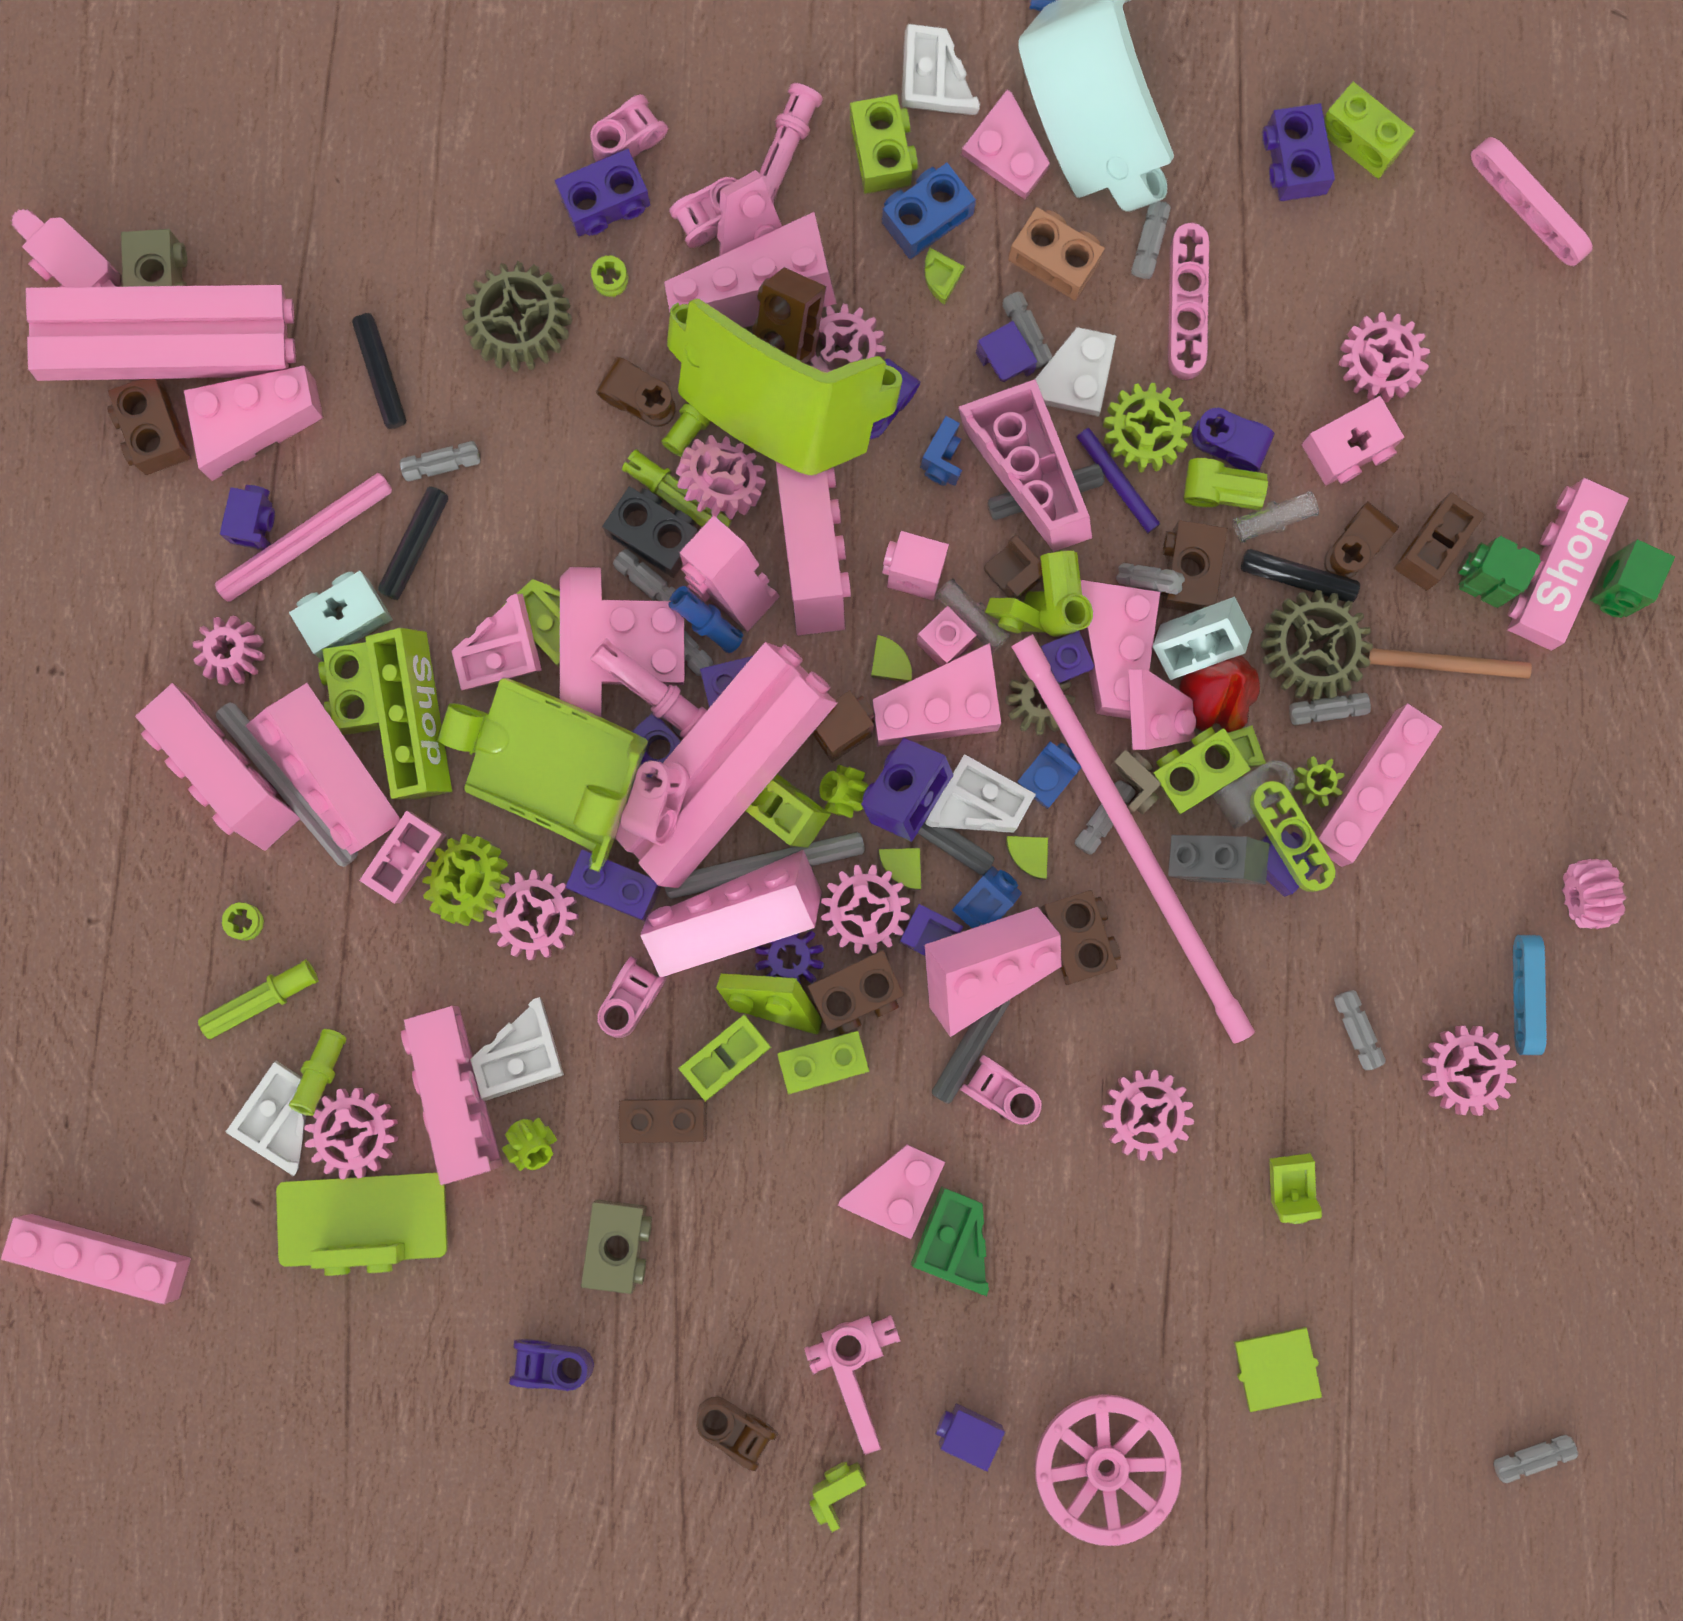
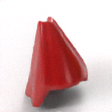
[1179,655,1260,733]

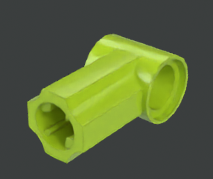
[1183,458,1268,510]
[1039,550,1093,637]

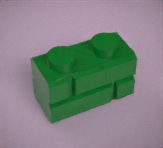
[1457,536,1541,608]

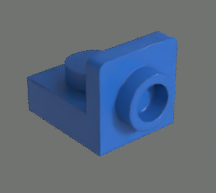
[920,416,962,486]
[1017,742,1081,809]
[952,866,1022,929]

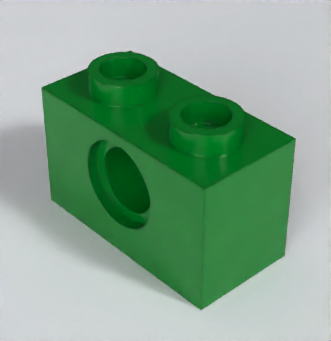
[1589,539,1675,618]

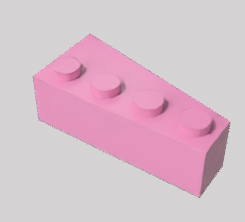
[959,379,1092,552]
[135,683,300,851]

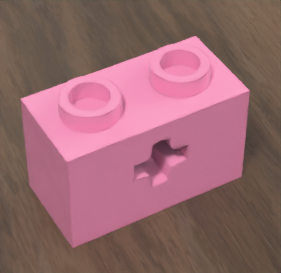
[1302,396,1405,486]
[882,531,949,601]
[359,811,446,904]

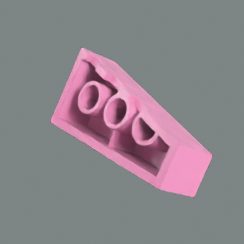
[664,212,836,328]
[775,461,851,636]
[245,683,400,855]
[640,849,822,978]
[401,1006,503,1185]

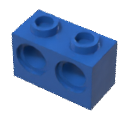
[882,163,976,260]

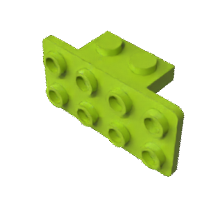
[276,1172,448,1276]

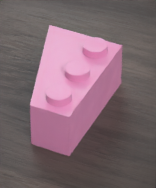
[184,366,323,481]
[680,515,780,632]
[1081,580,1160,719]
[872,643,1001,747]
[925,907,1061,1037]

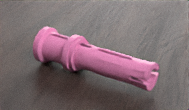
[759,83,823,203]
[590,638,707,739]

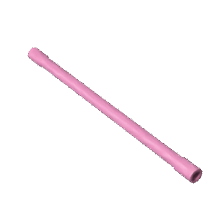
[1011,634,1255,1044]

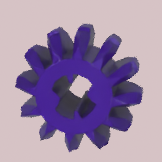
[755,930,824,987]

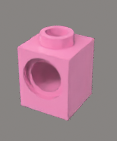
[916,606,976,667]

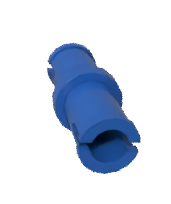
[668,586,744,653]

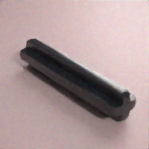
[352,313,407,429]
[378,486,448,600]
[1241,549,1360,603]

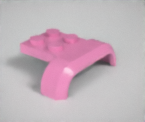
[559,567,684,717]

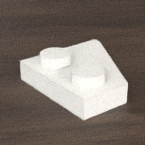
[902,24,980,115]
[1035,327,1116,416]
[925,754,1036,833]
[470,997,564,1101]
[226,1061,306,1176]

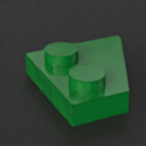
[910,1186,989,1296]

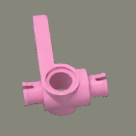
[804,1315,900,1455]

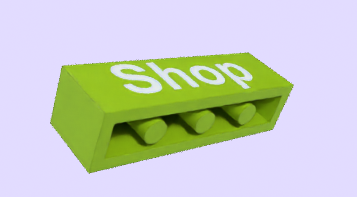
[365,628,452,800]

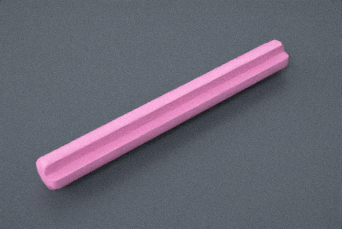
[215,473,392,602]

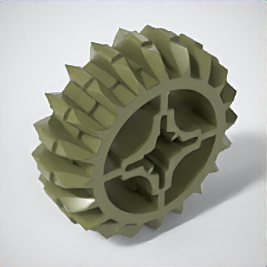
[462,261,572,372]
[1260,590,1373,701]

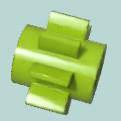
[1291,756,1345,808]
[819,765,869,818]
[501,1118,557,1171]

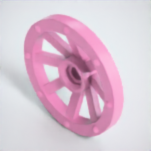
[1035,1395,1181,1546]

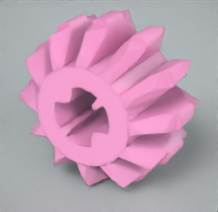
[192,616,265,686]
[1562,859,1626,929]

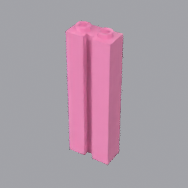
[26,285,296,381]
[615,642,837,888]

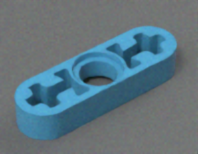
[1513,935,1547,1055]

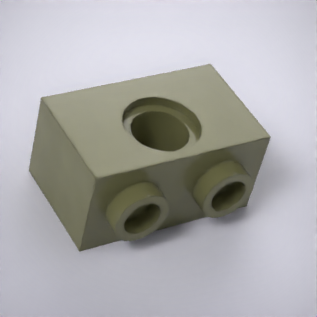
[121,229,187,287]
[581,1199,652,1294]

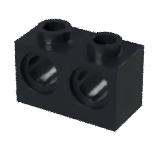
[602,486,698,578]

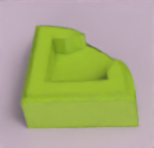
[924,248,965,305]
[871,635,912,683]
[1215,725,1266,767]
[1006,836,1048,880]
[879,848,921,890]

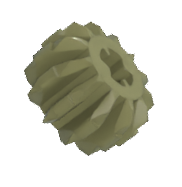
[1005,669,1075,735]

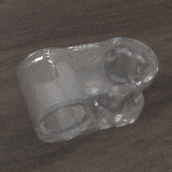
[1212,760,1295,830]

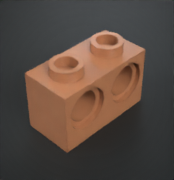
[1008,207,1105,301]

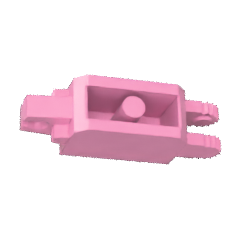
[11,209,120,287]

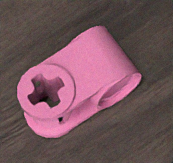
[590,94,668,162]
[669,177,737,248]
[621,761,689,845]
[597,956,667,1038]
[960,1055,1041,1124]

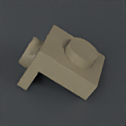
[1110,749,1161,815]

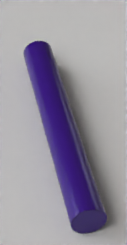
[1076,428,1160,534]

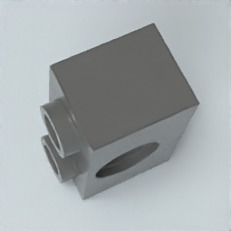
[1168,835,1269,885]

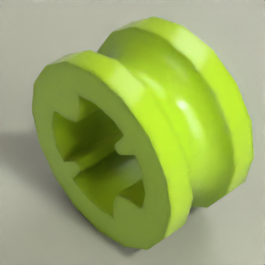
[591,256,628,297]
[222,902,264,941]

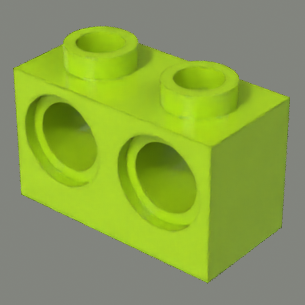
[1324,81,1415,179]
[850,94,918,194]
[318,642,380,735]
[1153,727,1251,815]
[745,773,831,848]
[678,1015,772,1101]
[777,1031,869,1094]

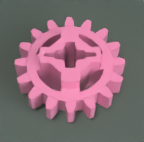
[805,304,886,372]
[1339,312,1430,402]
[676,435,766,519]
[821,865,910,954]
[487,870,579,960]
[1422,1026,1516,1116]
[1102,1070,1194,1161]
[304,1088,398,1179]

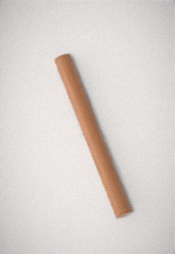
[1366,648,1532,679]

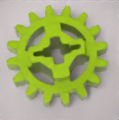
[1102,382,1192,473]
[422,834,509,926]

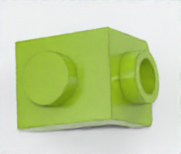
[985,591,1046,633]
[1269,1153,1322,1224]
[809,1462,866,1532]

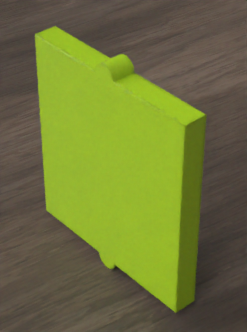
[1234,1327,1322,1412]

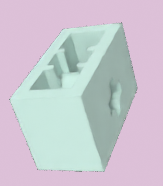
[289,571,393,661]
[1153,596,1252,680]

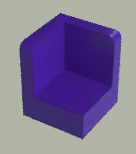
[976,321,1038,382]
[899,904,963,956]

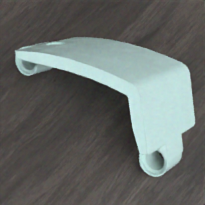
[1018,0,1174,212]

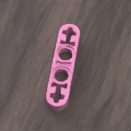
[1471,137,1593,266]
[1168,223,1209,380]

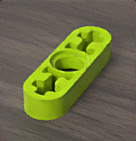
[1250,781,1335,892]

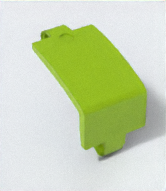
[667,298,902,475]
[437,678,648,872]

